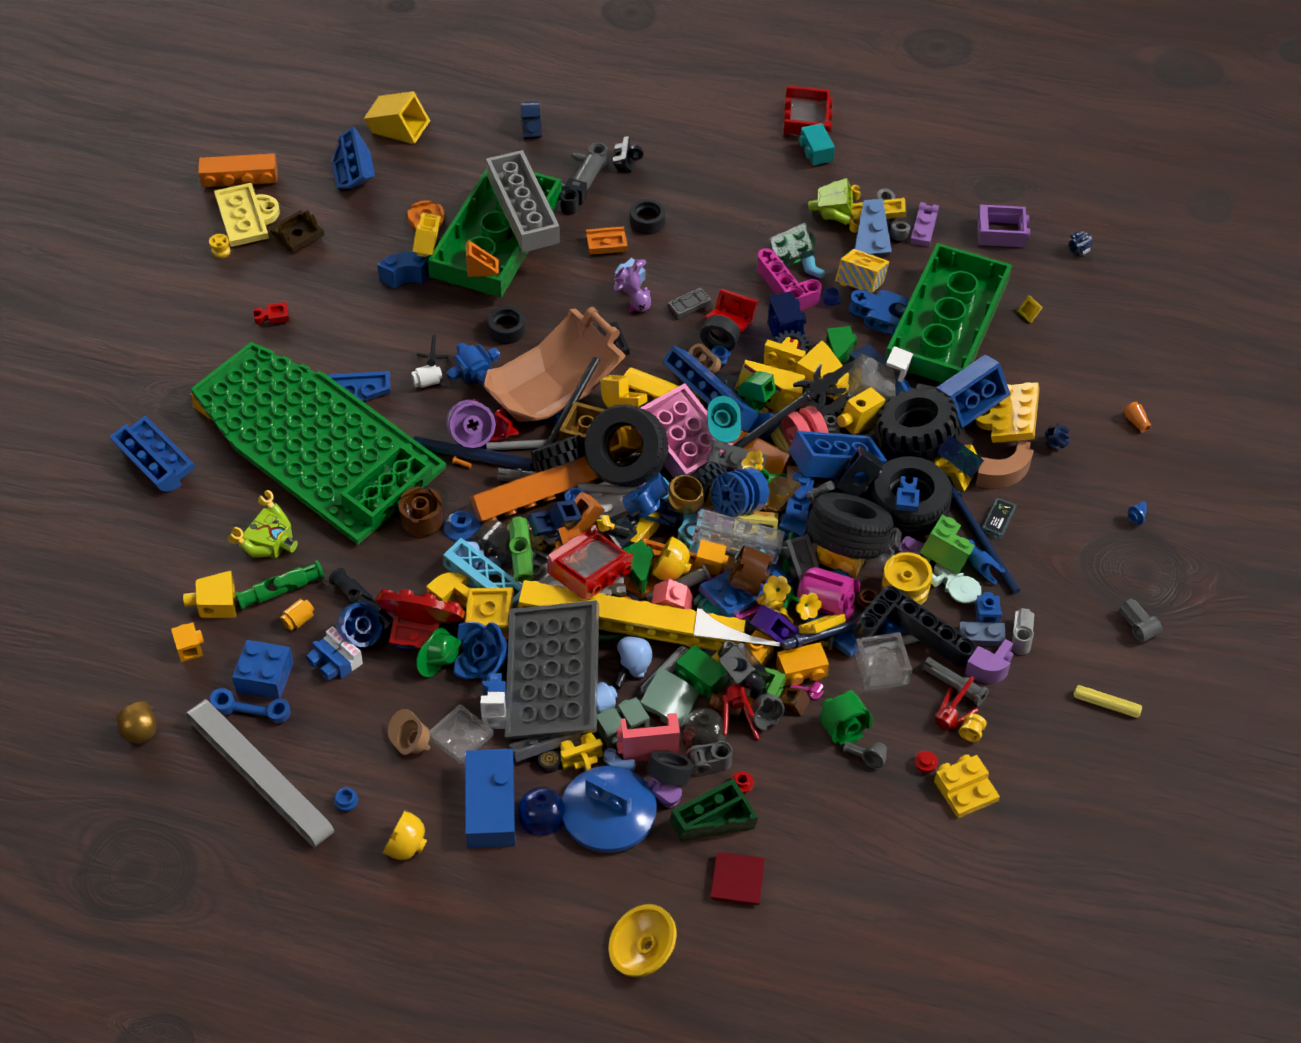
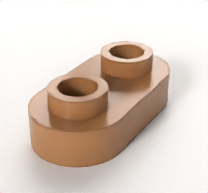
[689,344,721,374]

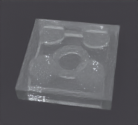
[430,704,494,764]

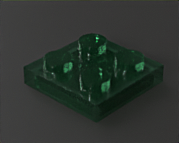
[770,223,815,266]

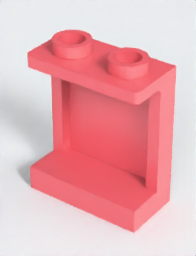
[616,713,680,762]

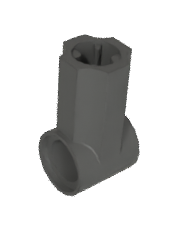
[1119,598,1162,643]

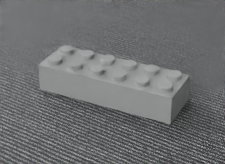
[486,150,560,252]

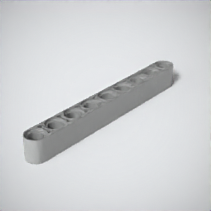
[186,699,334,847]

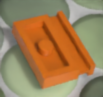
[586,226,627,255]

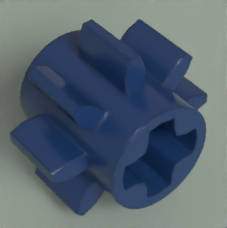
[1068,231,1093,256]
[1045,423,1070,450]

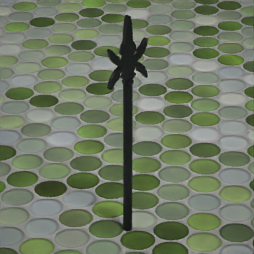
[690,361,854,478]

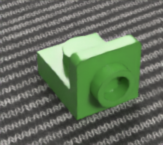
[764,667,785,698]

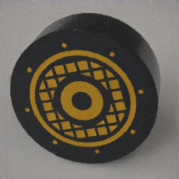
[538,749,561,773]

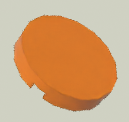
[407,200,445,230]

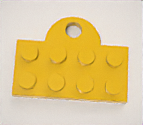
[975,382,1039,443]

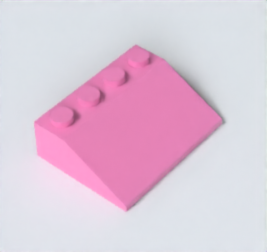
[634,384,733,483]

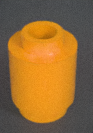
[280,599,314,631]

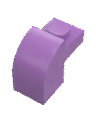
[965,639,1014,684]

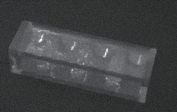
[692,509,785,564]

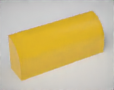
[624,368,706,407]

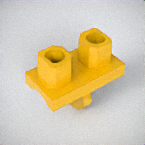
[560,733,603,771]

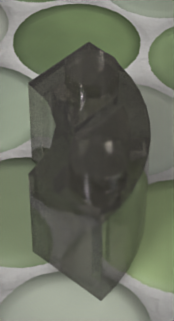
[471,520,534,568]

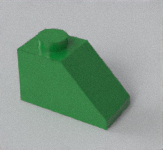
[825,326,857,365]
[623,540,655,594]

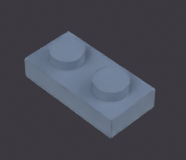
[959,622,1006,646]

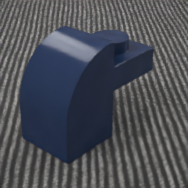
[520,101,542,138]
[527,500,582,538]

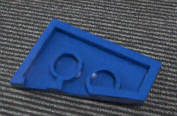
[328,371,391,402]

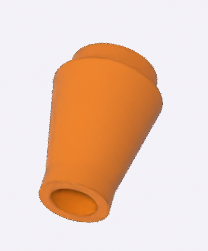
[1123,401,1152,433]

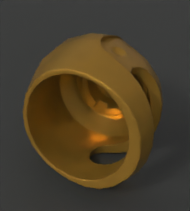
[668,475,704,514]
[116,701,157,744]

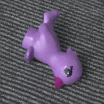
[614,259,651,313]

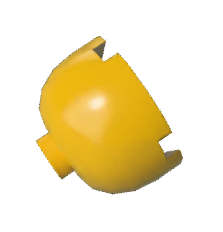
[651,536,692,581]
[383,810,427,860]

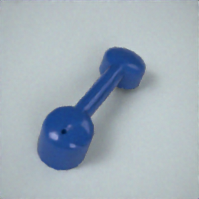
[210,688,291,724]

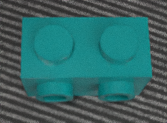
[799,123,835,165]

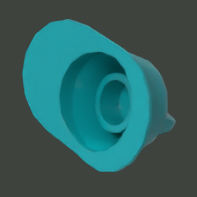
[707,396,741,443]

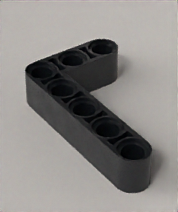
[853,586,976,667]

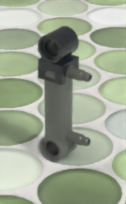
[560,142,607,215]

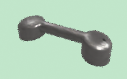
[876,188,911,241]

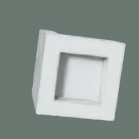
[886,346,913,383]

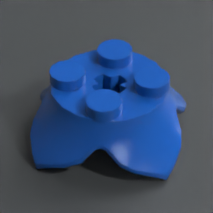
[453,621,508,680]

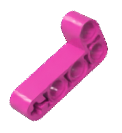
[757,248,821,312]

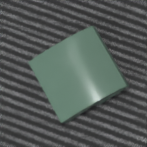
[640,668,699,730]

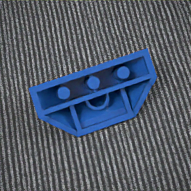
[332,127,375,190]

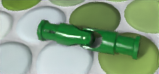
[234,560,325,611]

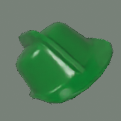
[416,628,461,677]

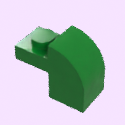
[738,371,777,413]

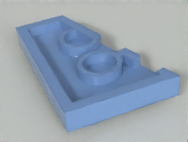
[855,199,892,256]

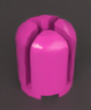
[797,567,860,620]

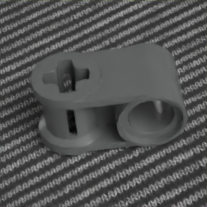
[686,741,732,776]

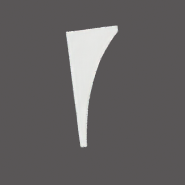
[694,608,780,646]

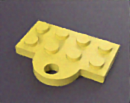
[214,183,280,247]

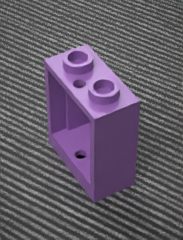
[977,205,1030,247]

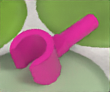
[790,682,824,700]

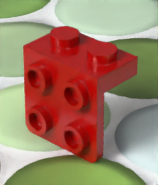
[705,289,759,332]

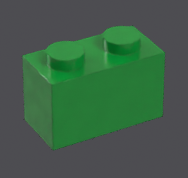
[676,645,728,699]

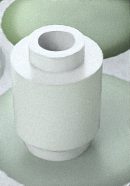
[411,365,443,388]

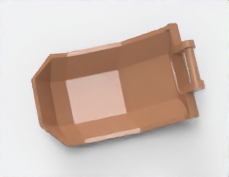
[483,307,626,422]

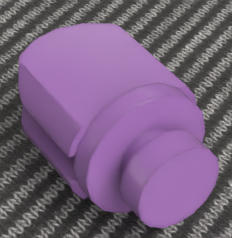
[647,778,682,809]

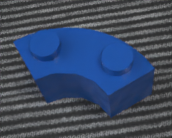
[377,252,431,288]

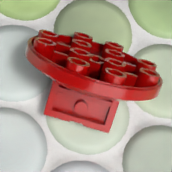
[375,589,465,649]

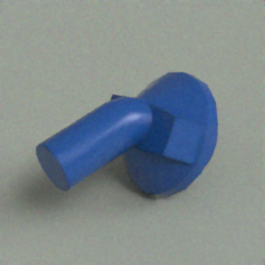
[1128,501,1147,525]

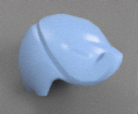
[617,637,652,678]

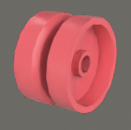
[782,406,829,445]

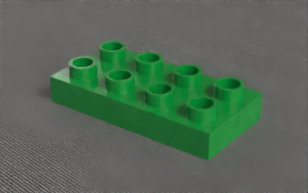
[428,168,562,298]
[885,243,1012,384]

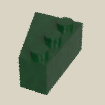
[669,778,758,841]

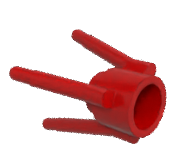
[934,676,978,730]
[722,685,759,741]

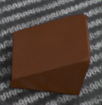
[780,687,810,716]

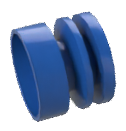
[711,467,769,518]

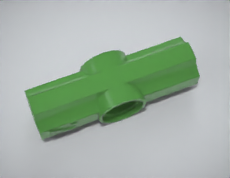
[509,517,534,584]

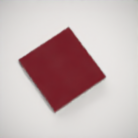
[711,852,765,906]

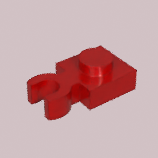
[253,302,289,324]

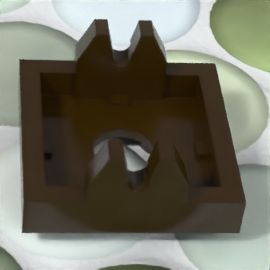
[270,210,324,253]

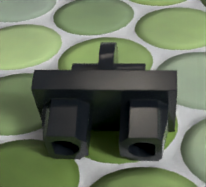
[613,136,644,173]

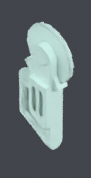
[923,555,981,604]

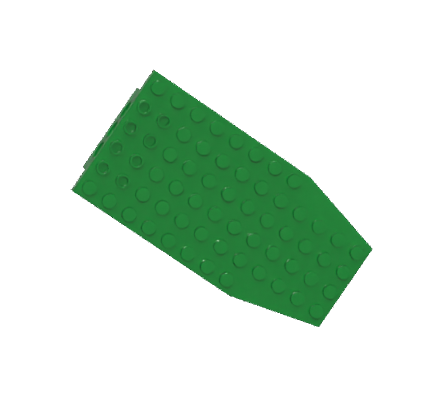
[191,342,446,545]

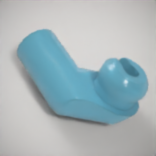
[802,255,825,279]

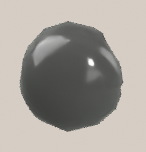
[751,694,785,731]

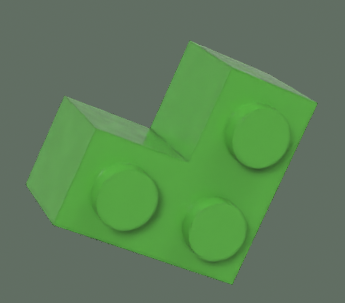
[920,515,975,574]

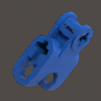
[849,290,910,336]
[622,473,669,518]

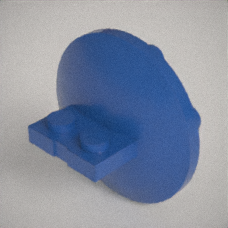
[561,766,656,853]

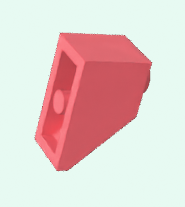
[652,579,694,610]

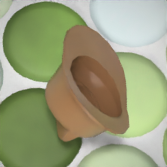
[388,709,431,755]

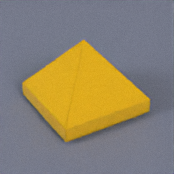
[1017,295,1043,323]

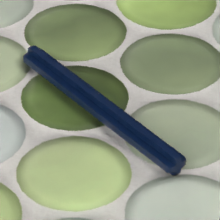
[413,436,533,471]

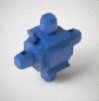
[446,343,500,386]

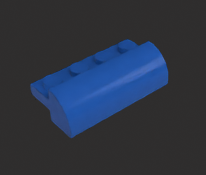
[109,415,196,491]

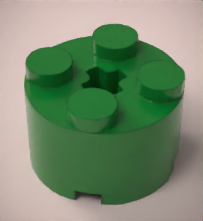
[819,690,873,746]

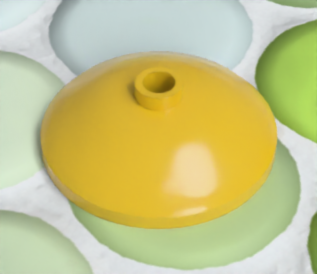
[609,904,676,977]

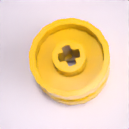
[881,552,933,605]

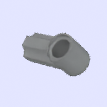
[1012,608,1034,655]

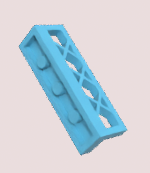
[443,538,523,609]

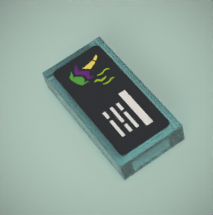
[982,498,1017,539]

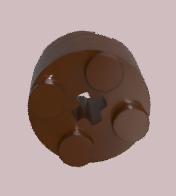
[399,487,443,538]
[728,545,774,597]

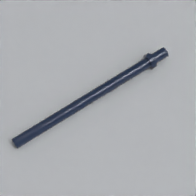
[951,483,1020,594]
[781,619,888,650]

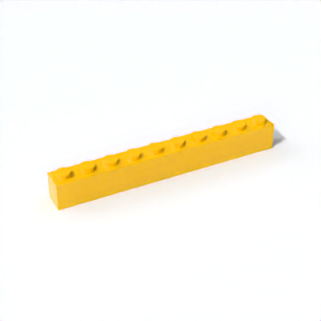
[518,580,746,651]

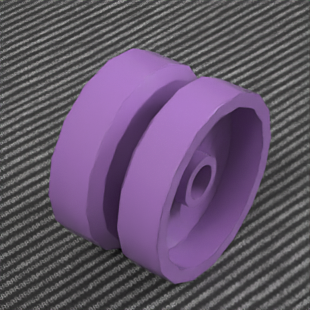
[446,400,496,448]

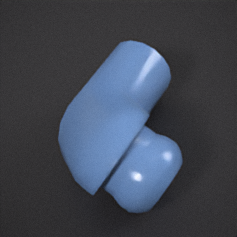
[603,748,636,771]

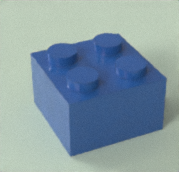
[232,640,294,699]

